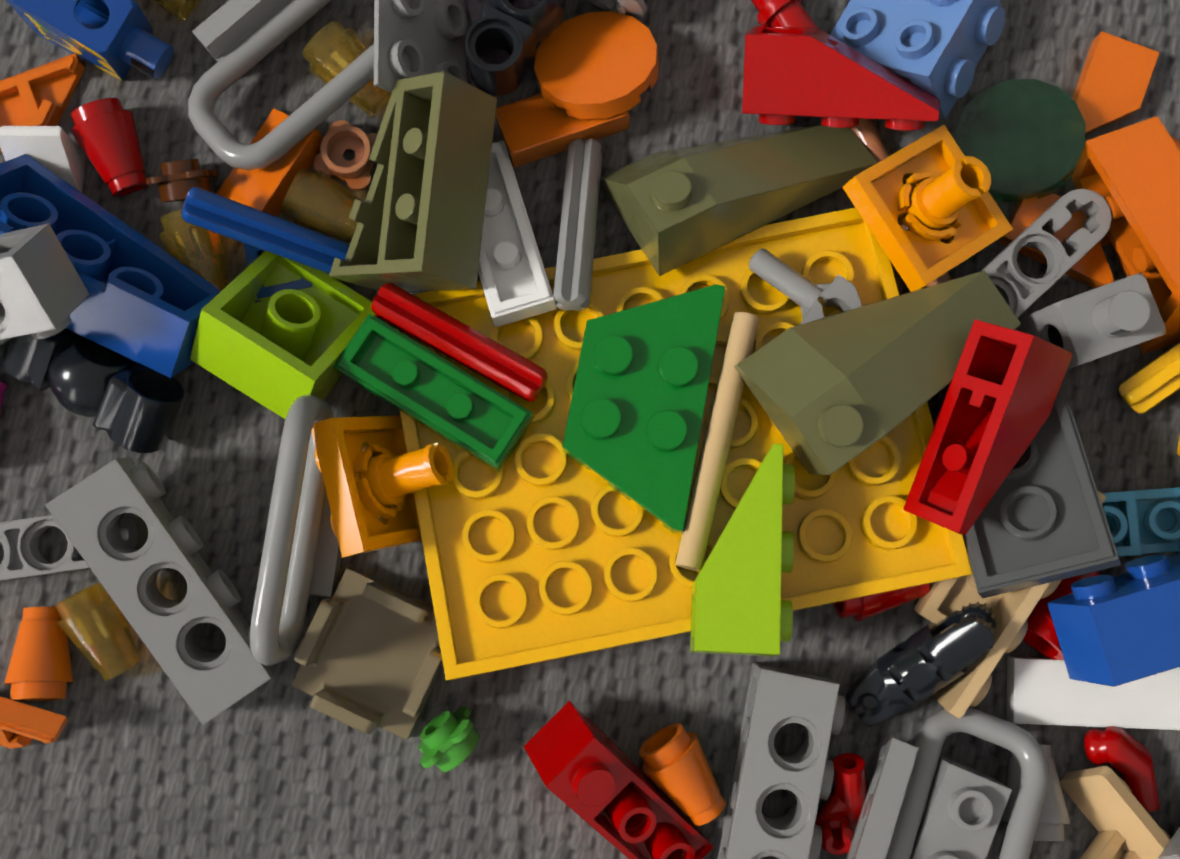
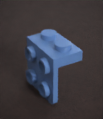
[830,0,1005,119]

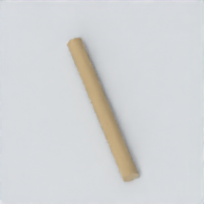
[675,312,759,571]

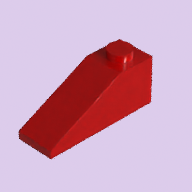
[903,319,1073,535]

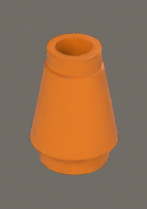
[4,606,74,702]
[639,723,726,826]

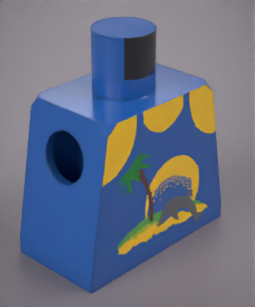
[6,0,174,81]

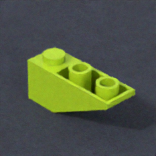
[690,444,795,656]

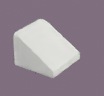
[0,126,85,193]

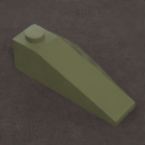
[600,124,878,276]
[734,270,1021,475]

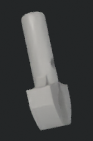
[749,248,862,325]

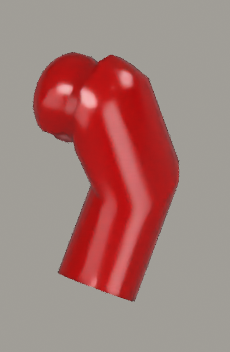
[1084,726,1160,812]
[815,753,867,855]

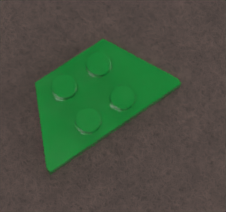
[562,285,725,534]

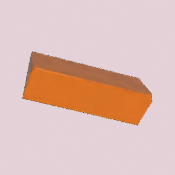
[495,93,630,168]
[216,108,323,217]

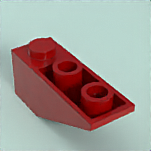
[742,26,940,131]
[523,700,714,859]

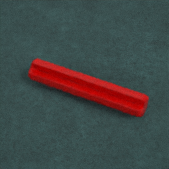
[371,283,548,402]

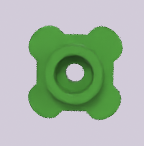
[418,706,480,772]

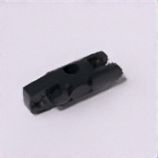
[845,602,996,727]

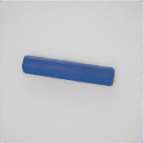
[181,187,350,273]

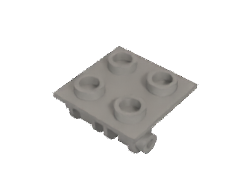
[374,0,468,93]

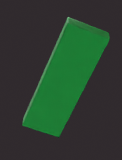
[333,313,534,472]

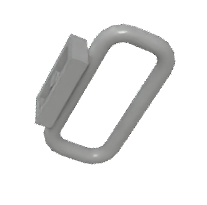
[188,0,374,171]
[250,395,342,666]
[846,708,1049,859]

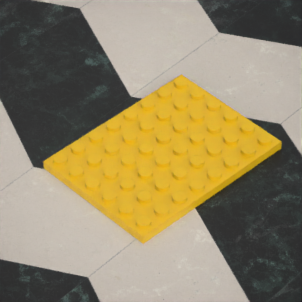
[385,208,972,681]

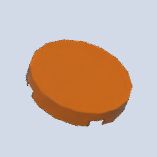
[534,11,659,120]

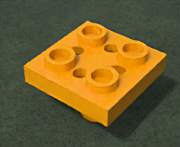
[842,125,1013,292]
[312,415,453,558]

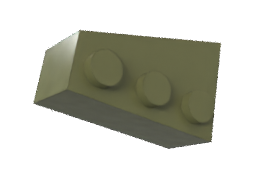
[329,71,497,292]

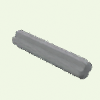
[553,138,602,311]

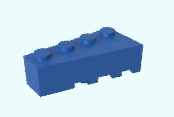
[0,154,221,378]
[1047,543,1180,687]

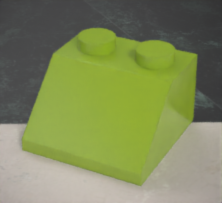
[190,251,378,419]

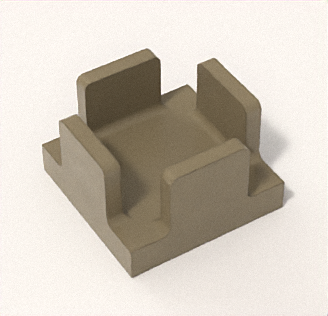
[291,567,443,740]

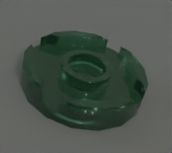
[955,79,1086,202]

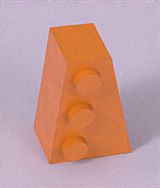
[1071,116,1180,355]

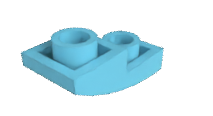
[1102,487,1180,557]

